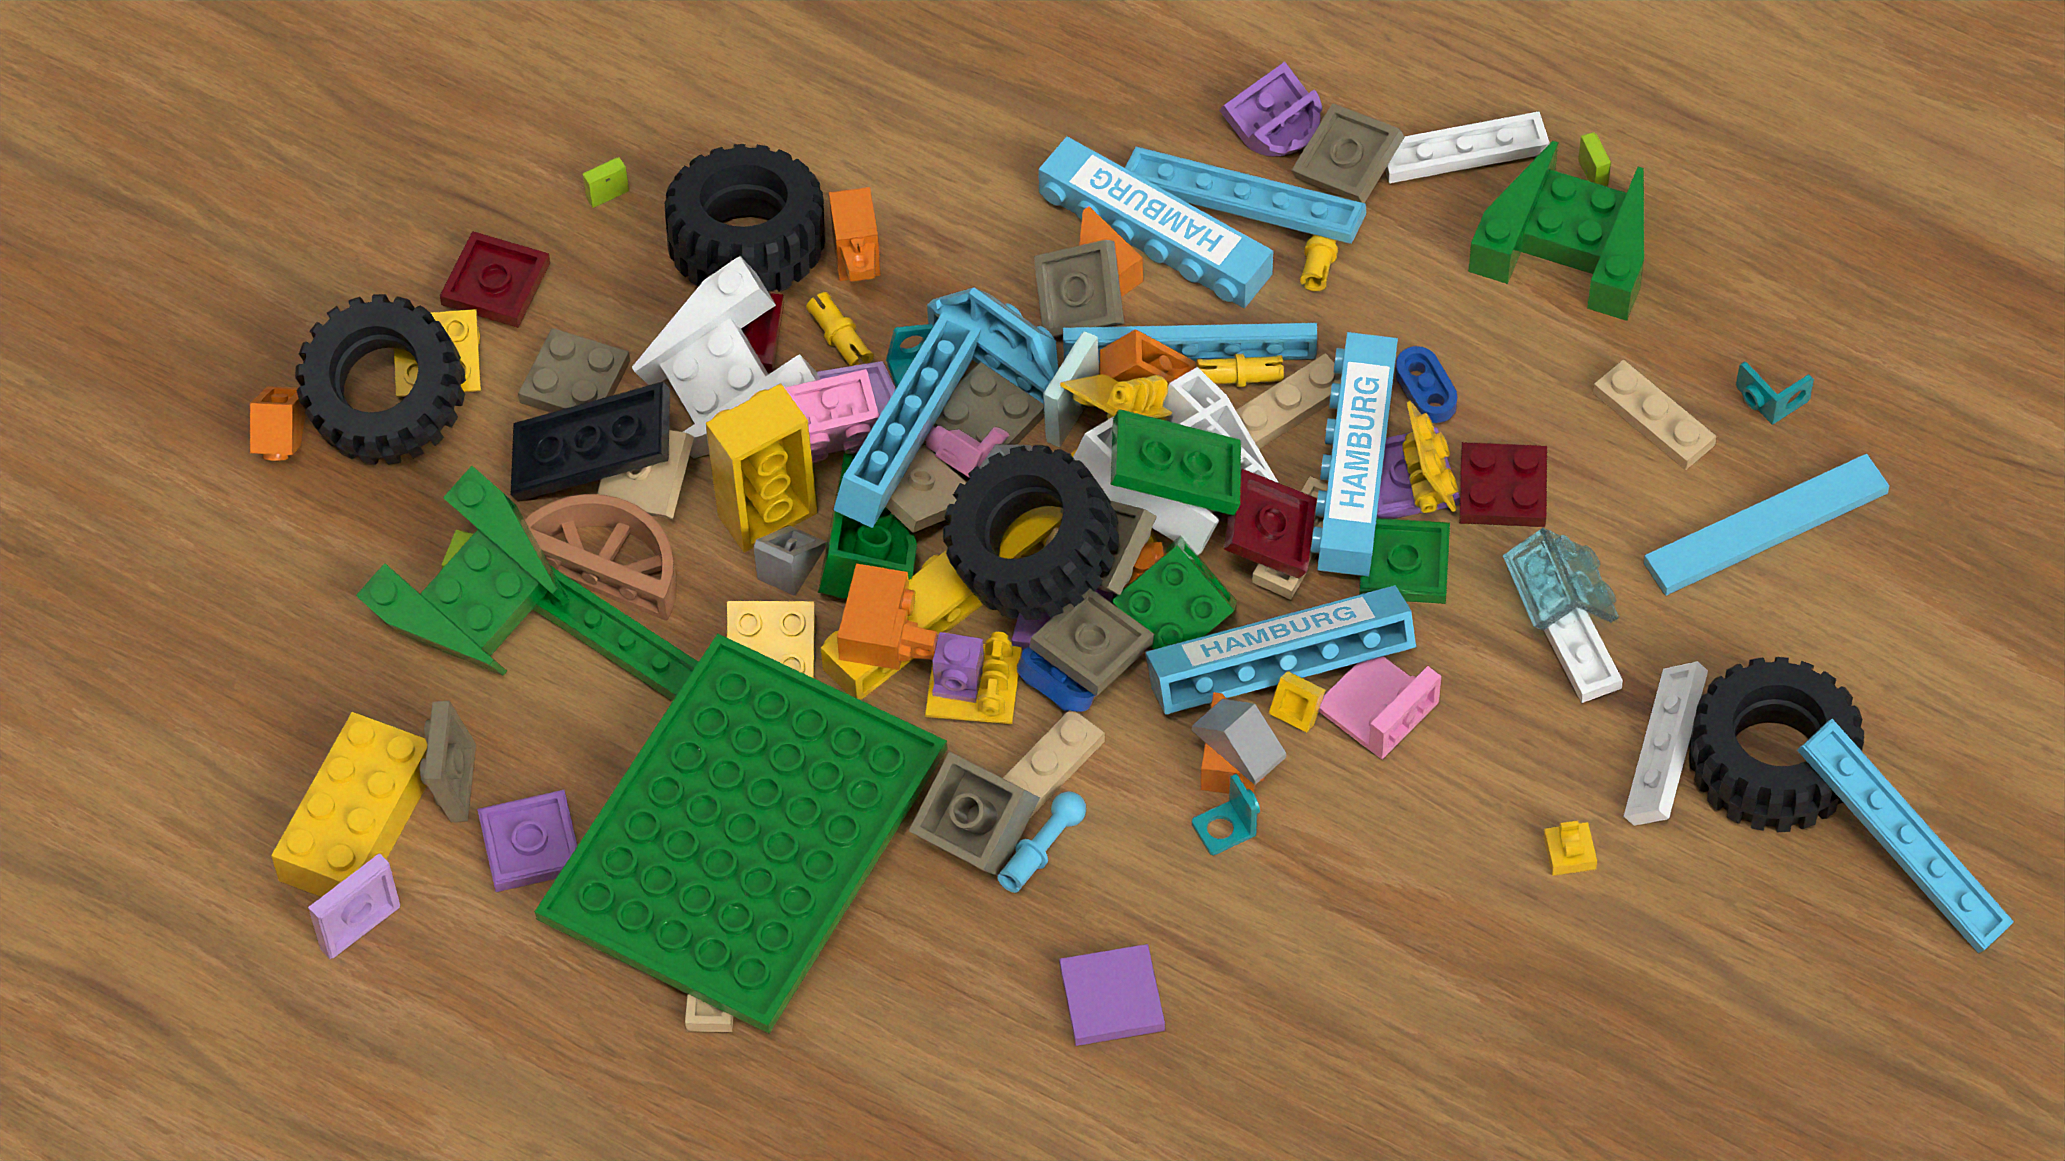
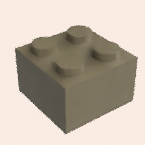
[909,751,1040,876]

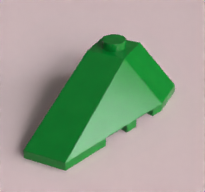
[818,450,917,599]

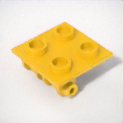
[394,309,481,397]
[1060,374,1172,419]
[1402,400,1458,513]
[727,601,816,678]
[925,632,1022,724]

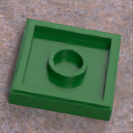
[1359,518,1450,604]

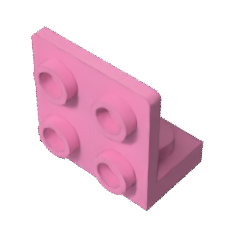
[785,369,879,463]
[1319,656,1441,759]

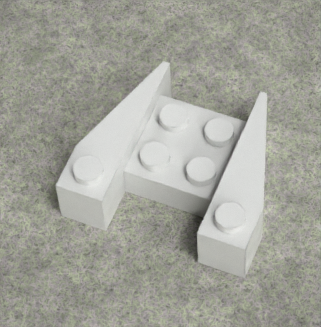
[632,256,820,459]
[1073,367,1278,555]

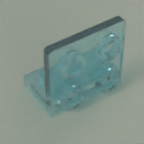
[1503,528,1619,630]

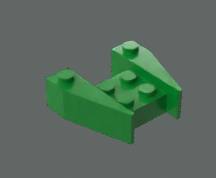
[1468,141,1644,321]
[356,466,570,676]

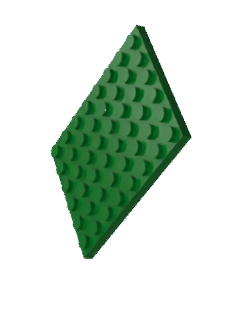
[534,633,948,1034]

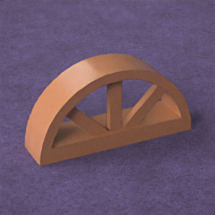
[525,494,677,621]

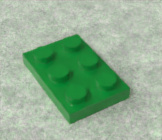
[1110,409,1241,515]

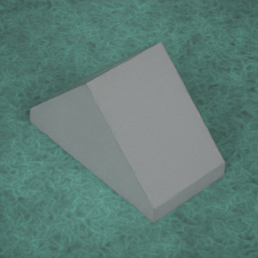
[754,525,827,596]
[1191,699,1286,785]

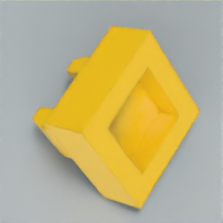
[1268,671,1326,733]
[1543,820,1597,876]

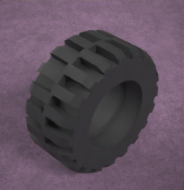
[664,144,825,293]
[295,294,466,465]
[943,445,1119,620]
[1689,657,1864,832]

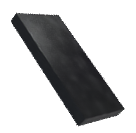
[510,382,670,502]

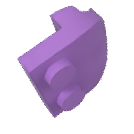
[1219,62,1322,157]

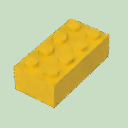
[706,383,818,553]
[271,712,428,897]

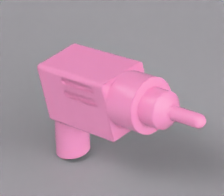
[925,426,1009,478]

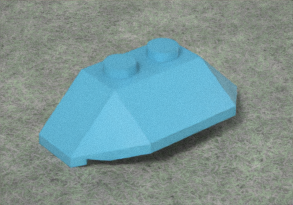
[927,287,1058,404]

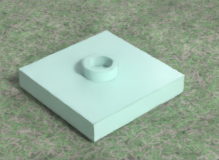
[1043,331,1099,447]

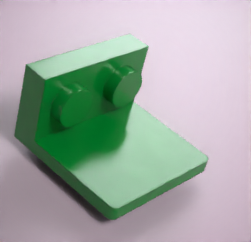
[1113,535,1237,649]

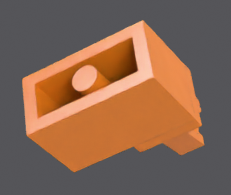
[829,187,880,281]
[837,563,938,670]

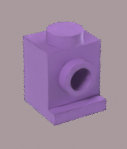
[932,632,984,703]

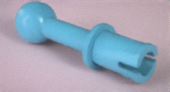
[998,791,1086,893]

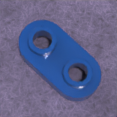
[1395,346,1457,423]
[1017,646,1095,712]

